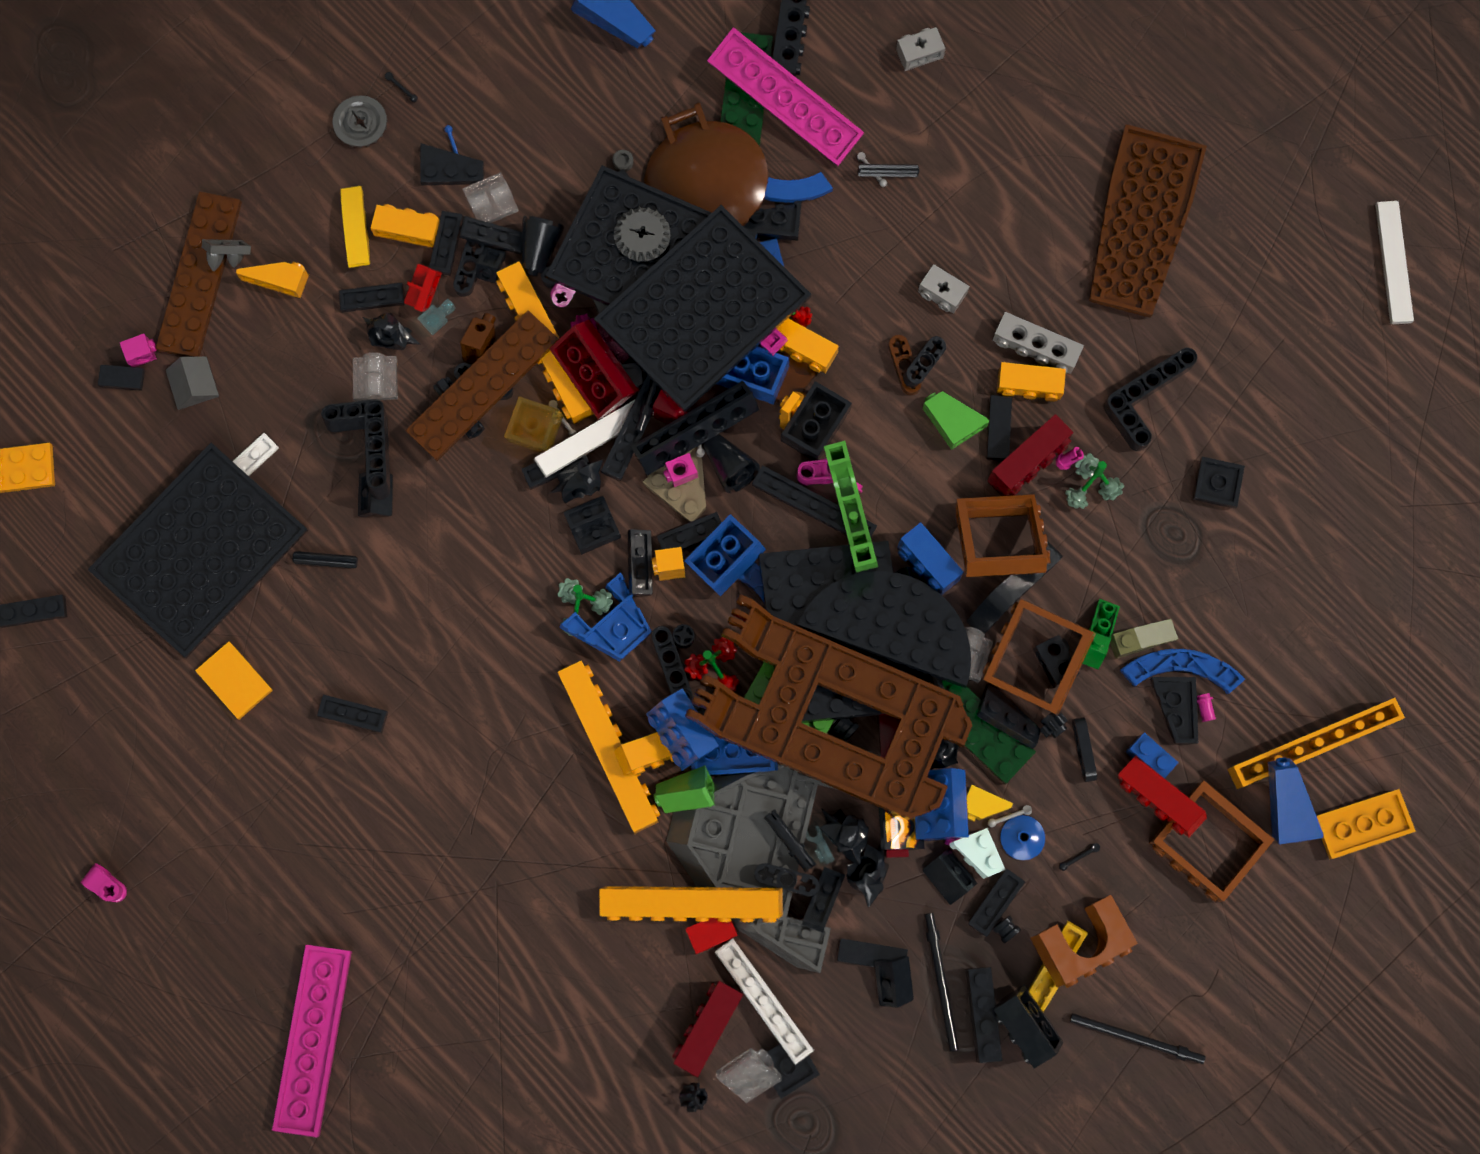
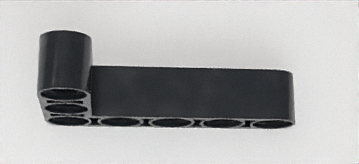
[1104,348,1197,451]
[321,399,390,500]
[966,541,1063,637]
[652,626,709,716]

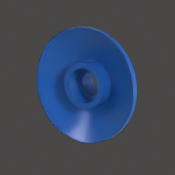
[1000,815,1045,860]

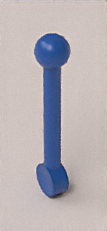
[444,125,458,154]

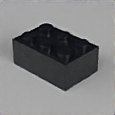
[781,381,852,461]
[994,985,1064,1069]

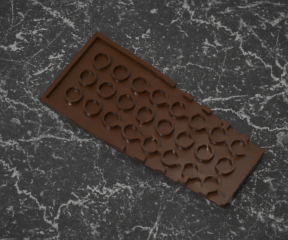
[1089,124,1207,318]

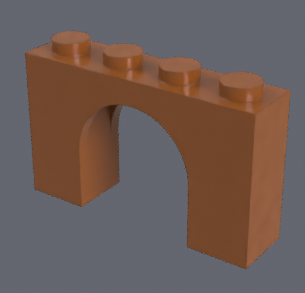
[1030,895,1138,988]

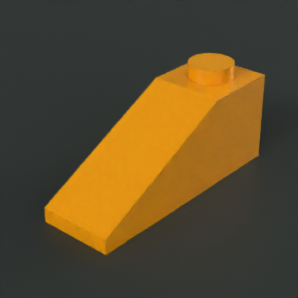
[236,262,309,298]

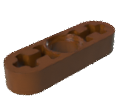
[888,335,921,396]

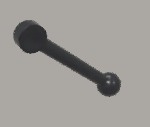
[385,72,418,102]
[1059,843,1100,871]

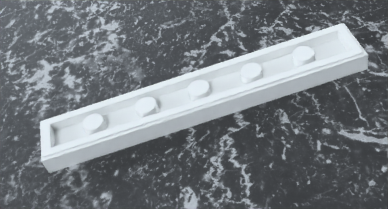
[1375,201,1414,324]
[534,400,654,477]
[233,433,279,476]
[715,938,814,1065]

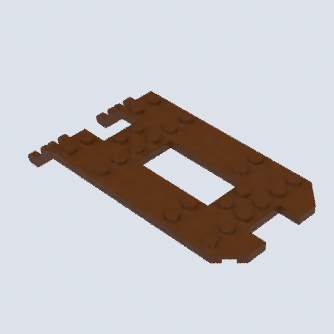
[685,595,972,820]

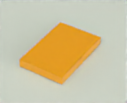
[195,641,273,720]

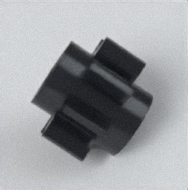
[1040,712,1068,739]
[679,1083,708,1112]

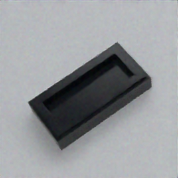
[98,365,145,391]

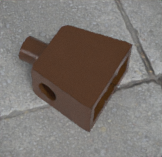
[460,313,496,365]

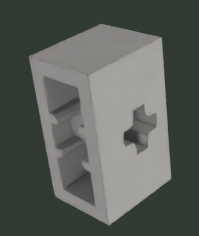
[896,27,945,71]
[918,264,970,314]

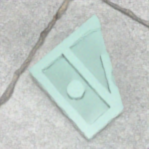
[949,828,1005,879]

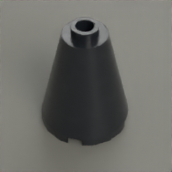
[522,216,564,277]
[704,434,760,493]

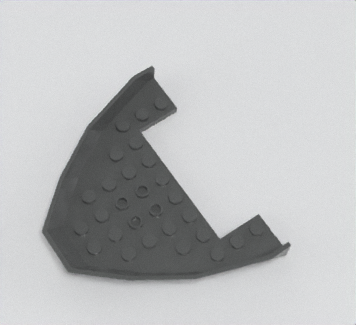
[666,751,872,973]

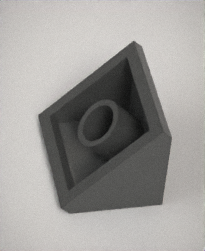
[166,357,220,410]

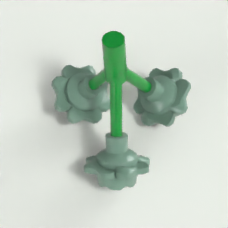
[1065,453,1124,509]
[557,578,613,636]

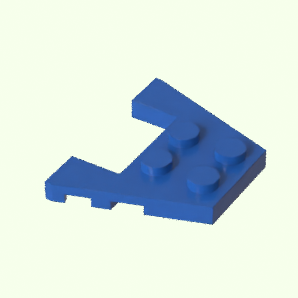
[560,573,652,662]

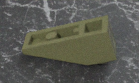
[1110,619,1178,659]

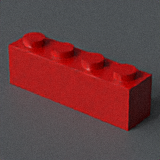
[1118,755,1207,838]

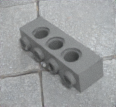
[992,312,1084,374]

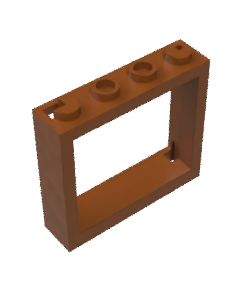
[955,494,1051,577]
[983,599,1096,714]
[1149,781,1274,902]

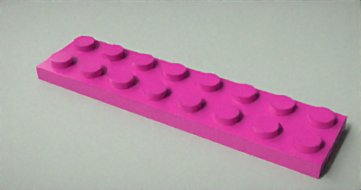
[707,27,864,167]
[272,945,352,1137]

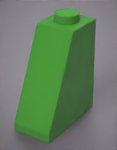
[922,391,989,450]
[654,765,714,813]

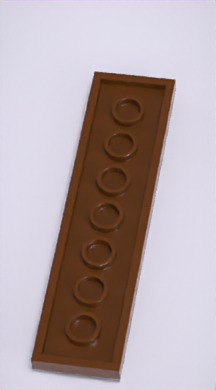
[156,192,242,357]
[405,310,559,461]

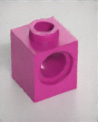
[120,334,157,367]
[663,453,698,487]

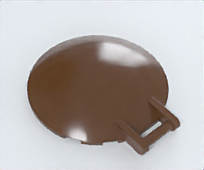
[644,102,768,226]

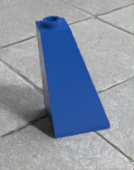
[571,0,656,49]

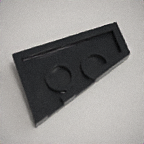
[420,143,484,186]
[744,200,802,241]
[1150,677,1199,744]
[976,683,1041,749]

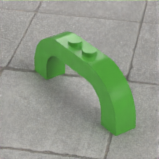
[824,441,878,572]

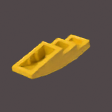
[341,186,370,268]
[1028,920,1087,1012]

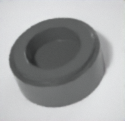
[613,150,634,172]

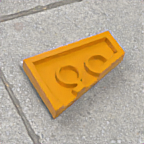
[779,391,806,429]

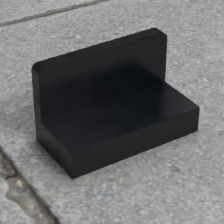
[358,472,393,517]
[923,848,978,905]
[874,956,914,1008]

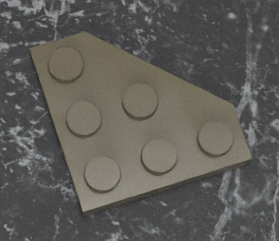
[643,446,706,523]

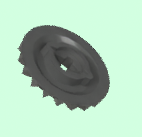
[333,96,387,148]
[614,206,670,261]

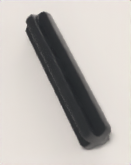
[857,164,919,177]
[293,551,358,568]

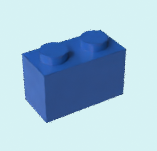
[1125,732,1179,779]

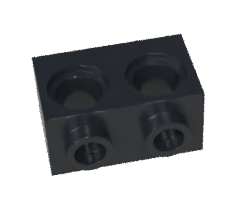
[1033,635,1080,688]

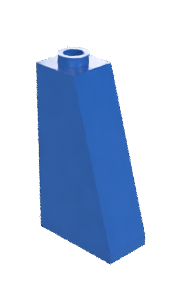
[1268,757,1323,845]

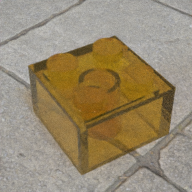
[504,397,564,453]

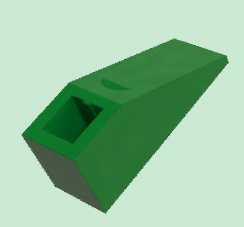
[1082,599,1120,670]

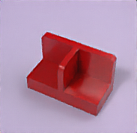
[404,264,442,313]
[686,918,738,955]

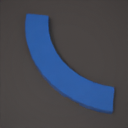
[764,172,833,203]
[1120,649,1245,694]

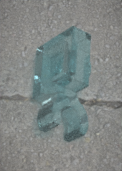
[417,299,456,336]
[805,826,835,865]

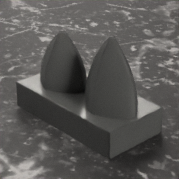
[202,239,251,271]

